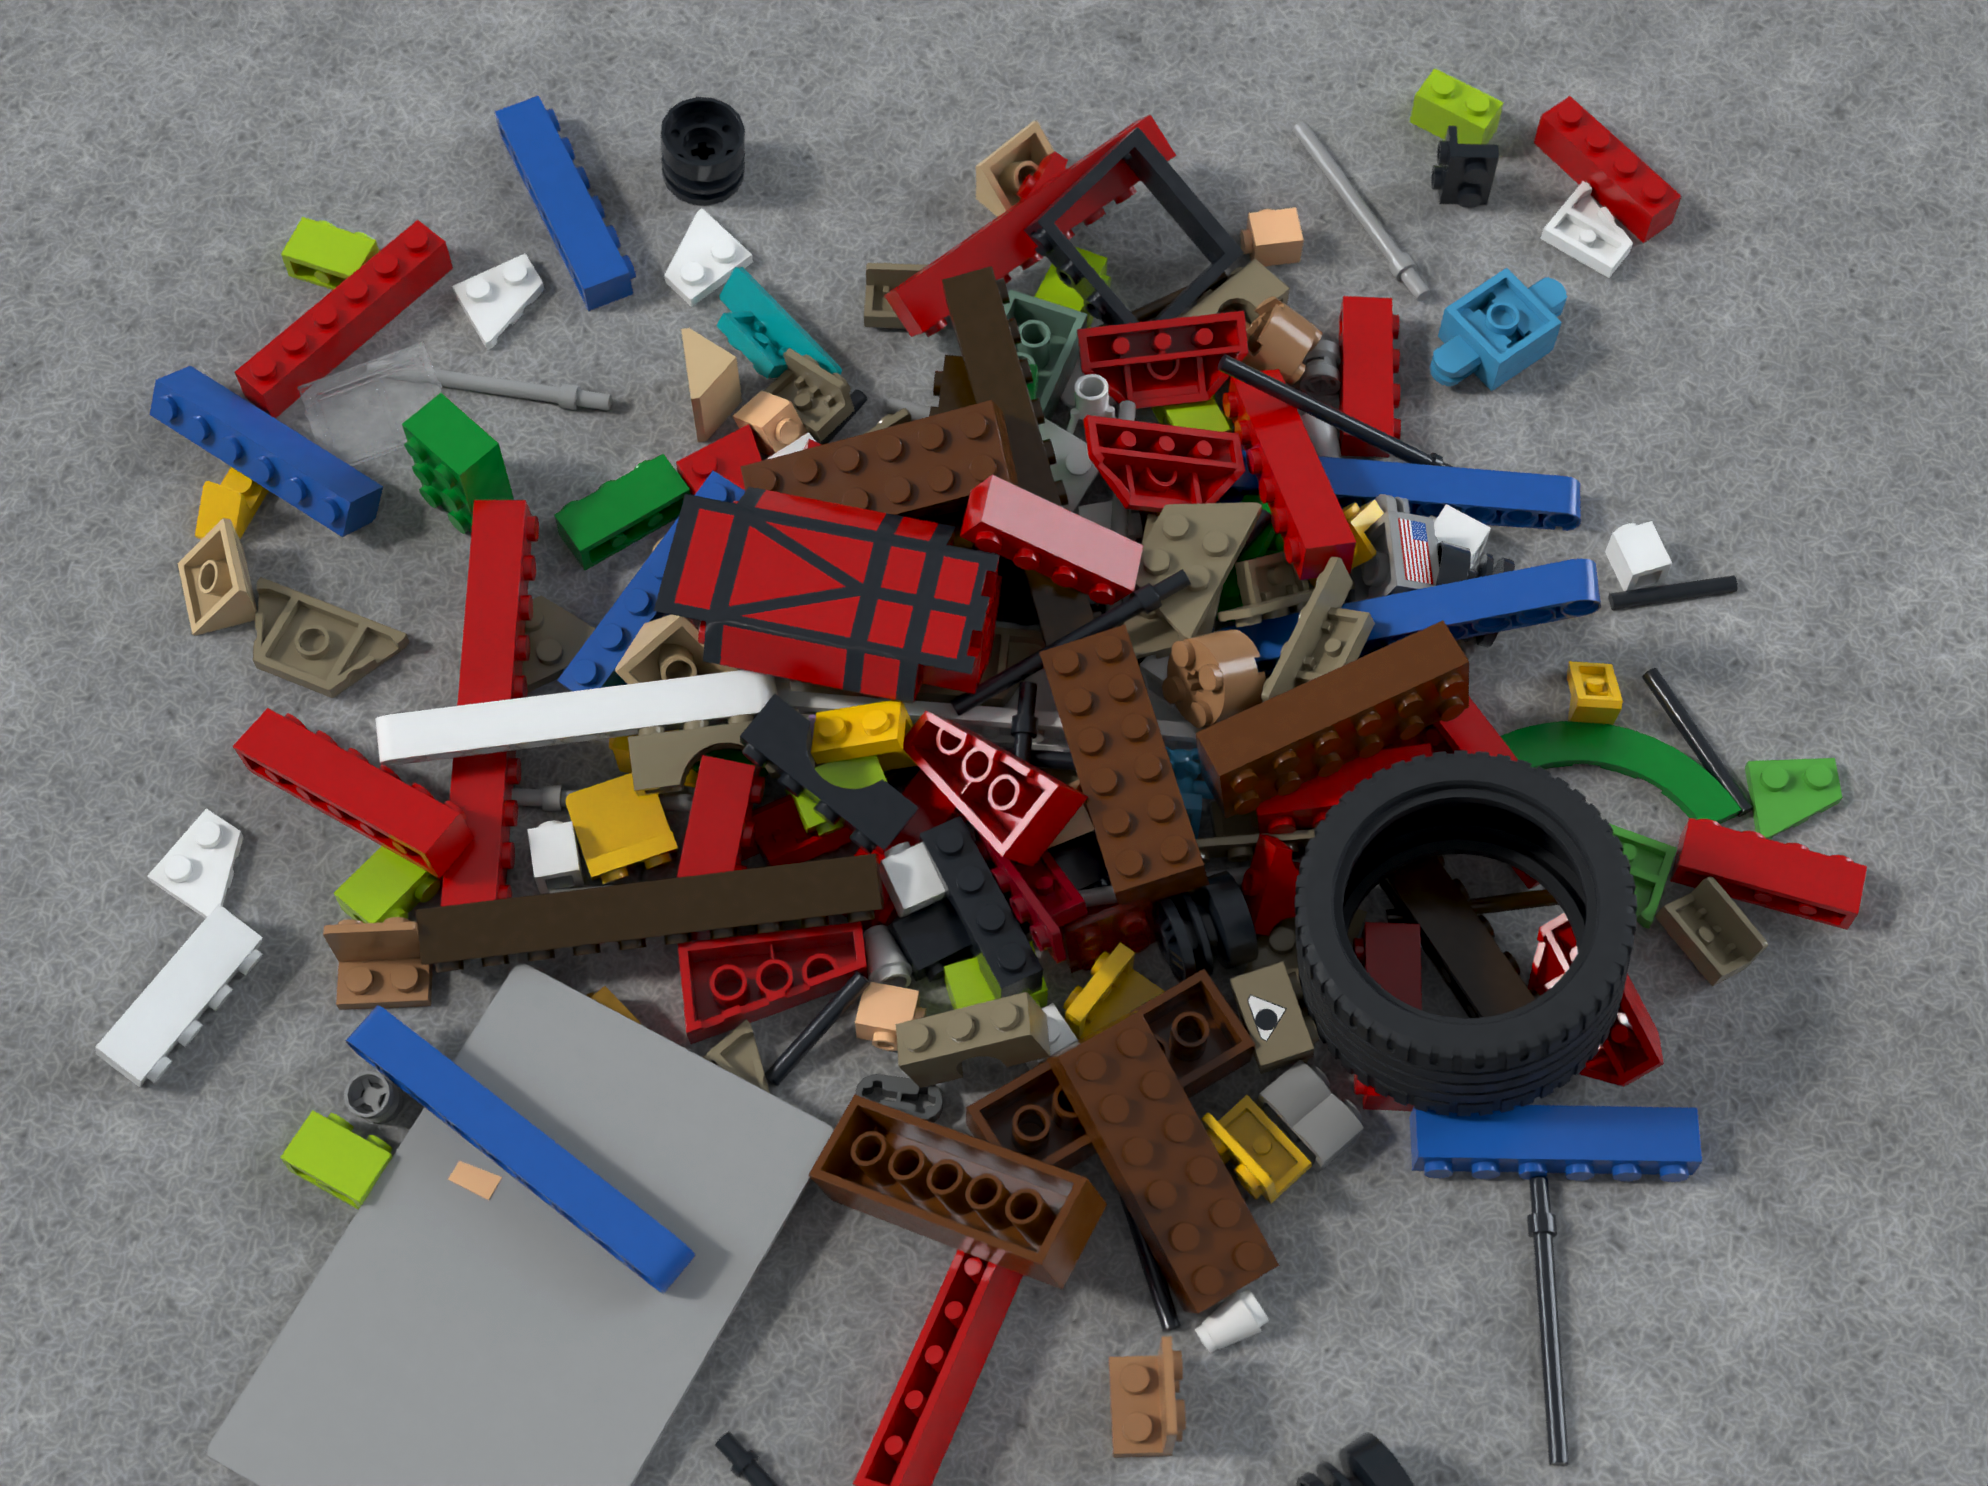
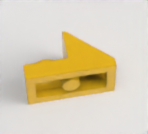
[195,467,269,540]
[1567,661,1623,725]

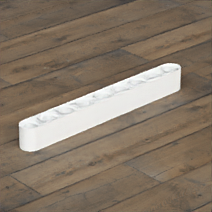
[375,670,777,765]

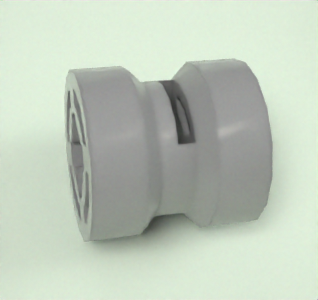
[1300,340,1341,396]
[344,1071,404,1124]

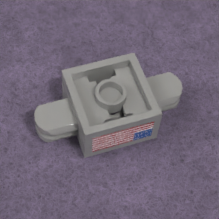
[1349,494,1440,602]

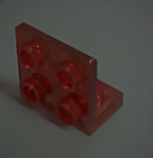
[1058,897,1156,973]

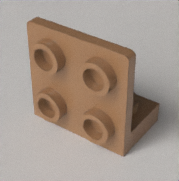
[323,917,433,1010]
[1108,1336,1186,1458]

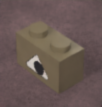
[1230,962,1320,1074]

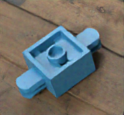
[1430,268,1567,391]

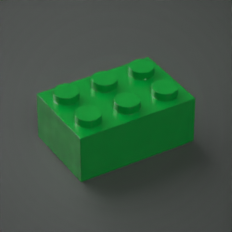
[402,393,514,534]

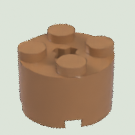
[1241,296,1322,386]
[1162,629,1266,728]

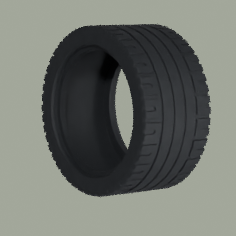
[1295,751,1637,1116]

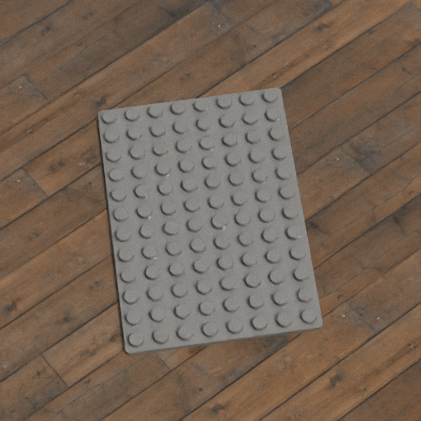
[207,963,834,1486]

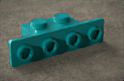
[716,267,842,379]

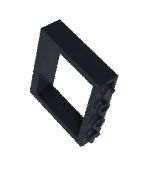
[1024,127,1244,326]

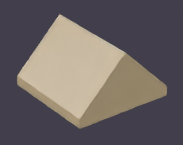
[976,121,1054,217]
[681,328,742,442]
[178,518,258,636]
[615,615,740,684]

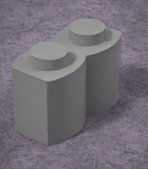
[1256,1060,1364,1173]

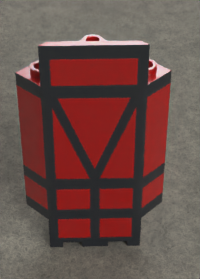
[654,487,1003,704]

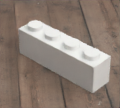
[95,904,263,1087]

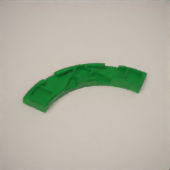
[1500,721,1742,824]

